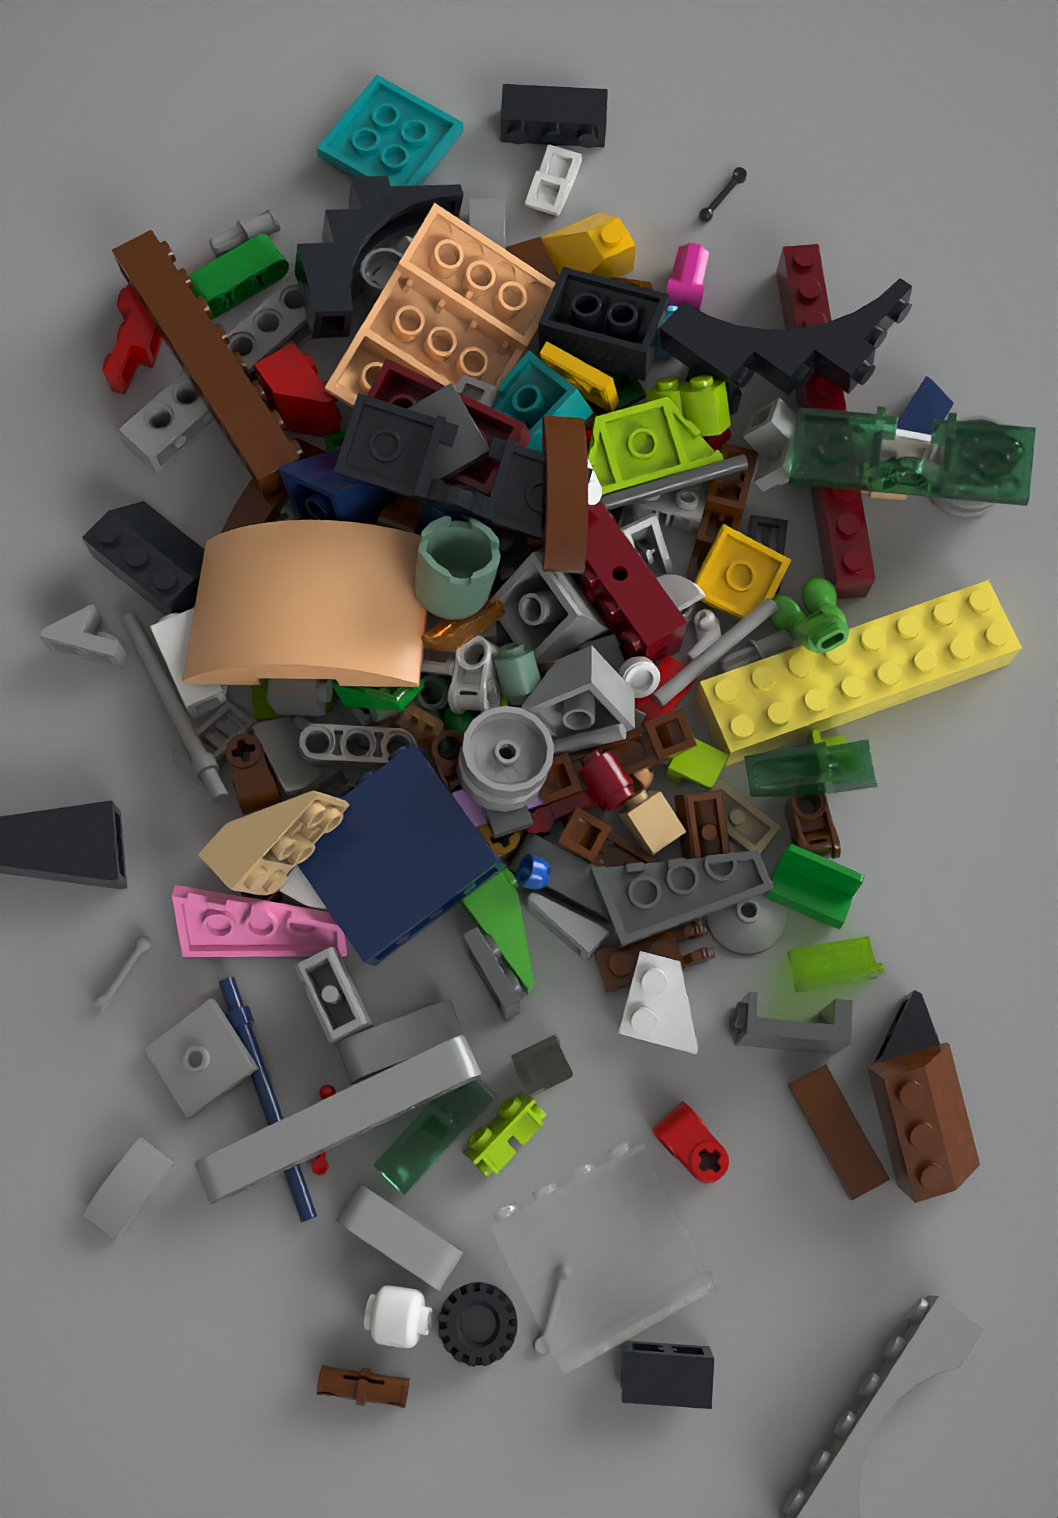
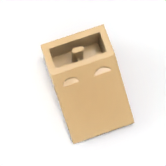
[198,790,350,896]

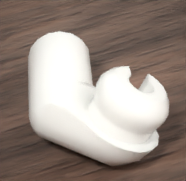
[686,609,722,663]

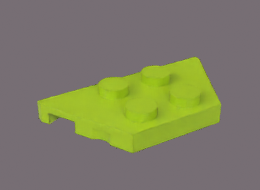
[587,397,724,496]

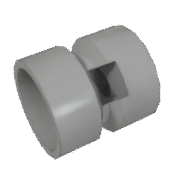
[361,248,403,311]

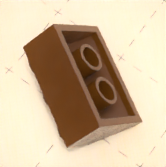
[867,1042,980,1203]

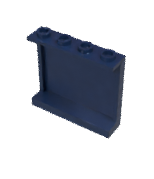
[297,743,507,966]

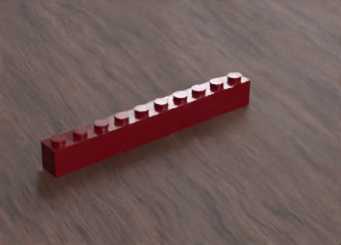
[776,244,876,599]

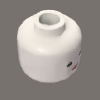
[364,1285,432,1349]

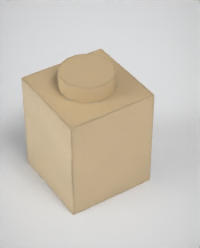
[617,788,686,854]

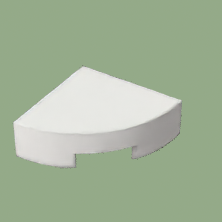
[656,574,706,611]

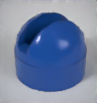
[516,854,551,889]

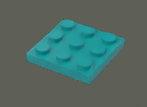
[316,74,464,186]

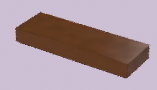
[788,1064,890,1200]

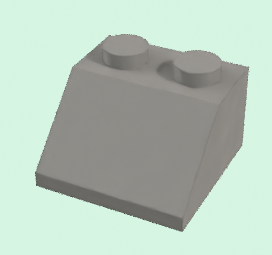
[522,645,635,754]

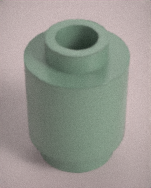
[493,642,541,705]

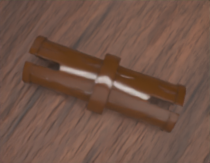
[317,1365,410,1409]

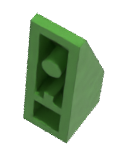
[459,867,535,995]

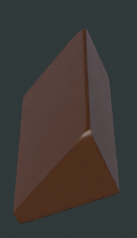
[674,789,730,859]

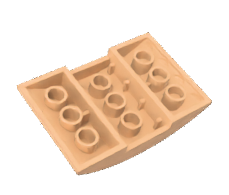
[324,203,556,408]
[182,520,428,687]

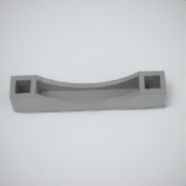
[783,1295,984,1518]

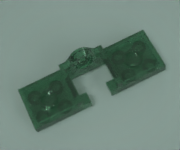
[789,406,1036,506]

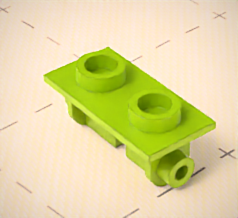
[462,1091,547,1178]

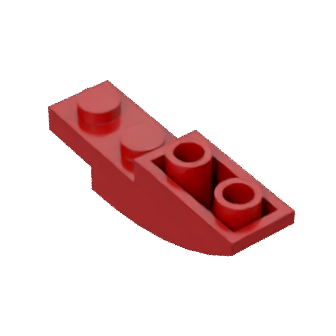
[103,284,163,395]

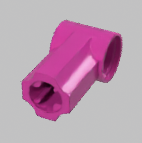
[666,242,709,310]

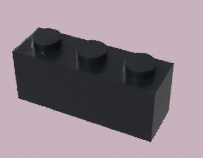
[500,84,608,148]

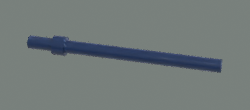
[218,977,317,1223]

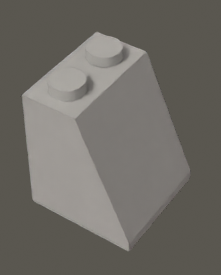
[487,551,610,664]

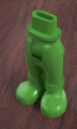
[768,576,849,653]

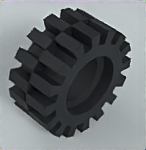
[438,1282,518,1367]

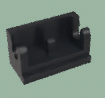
[620,1340,715,1409]

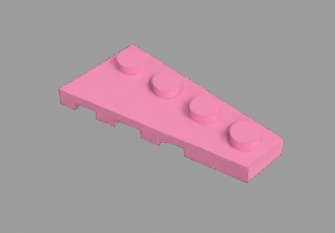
[172,884,348,957]

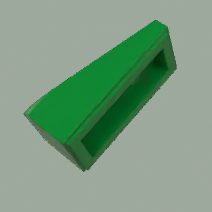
[333,679,425,711]

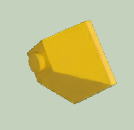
[541,212,636,279]

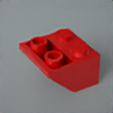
[254,342,342,438]

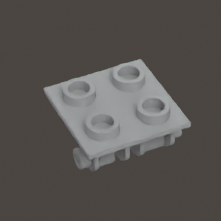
[626,480,712,532]

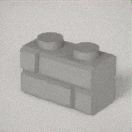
[294,947,374,1045]

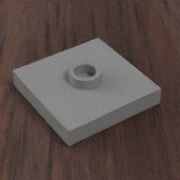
[144,999,259,1119]

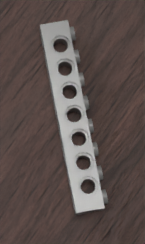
[118,268,363,475]

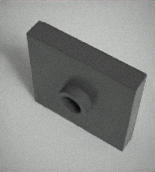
[408,383,490,482]

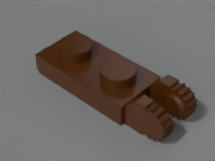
[594,923,715,992]

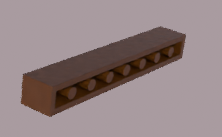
[112,230,305,498]

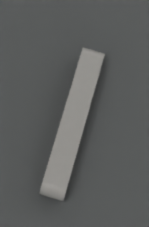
[194,1035,482,1204]

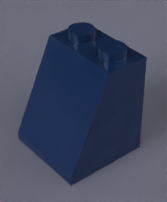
[279,448,398,525]

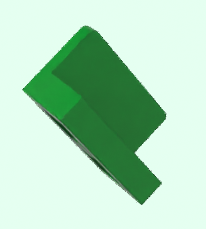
[764,844,865,930]

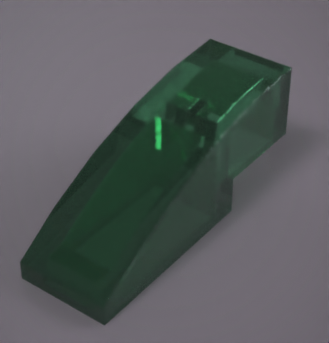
[744,739,878,797]
[374,1077,498,1195]

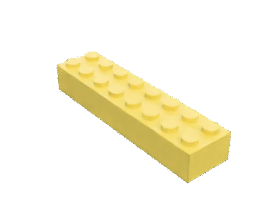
[695,580,1022,767]

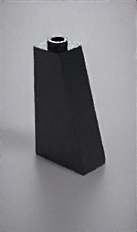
[0,800,127,889]

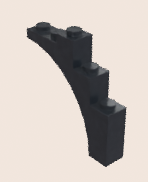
[294,176,464,339]
[659,278,912,397]

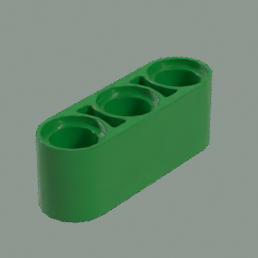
[189,234,289,320]

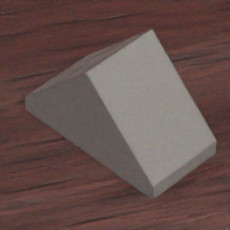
[621,513,675,578]

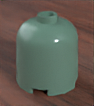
[414,516,500,620]

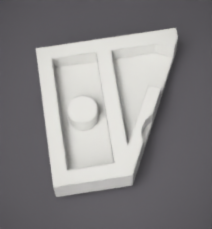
[619,951,698,1054]

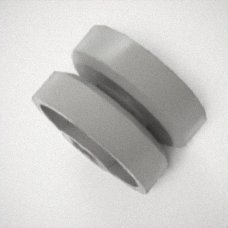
[457,706,554,812]

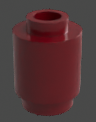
[578,748,636,812]

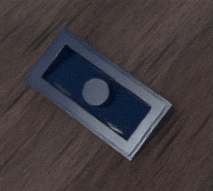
[894,376,954,435]

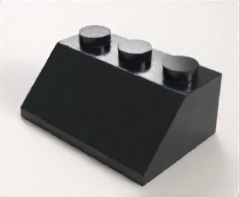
[538,267,670,381]
[82,501,205,616]

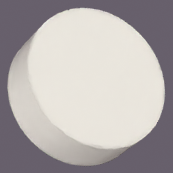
[618,656,660,698]

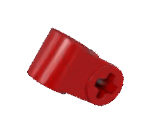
[651,1101,729,1184]

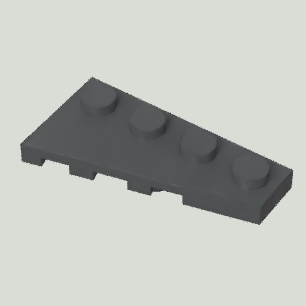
[590,850,774,947]

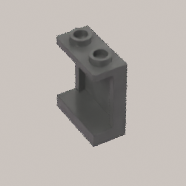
[729,991,853,1054]

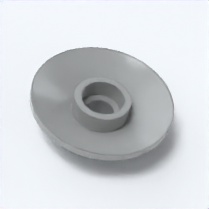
[705,894,787,955]

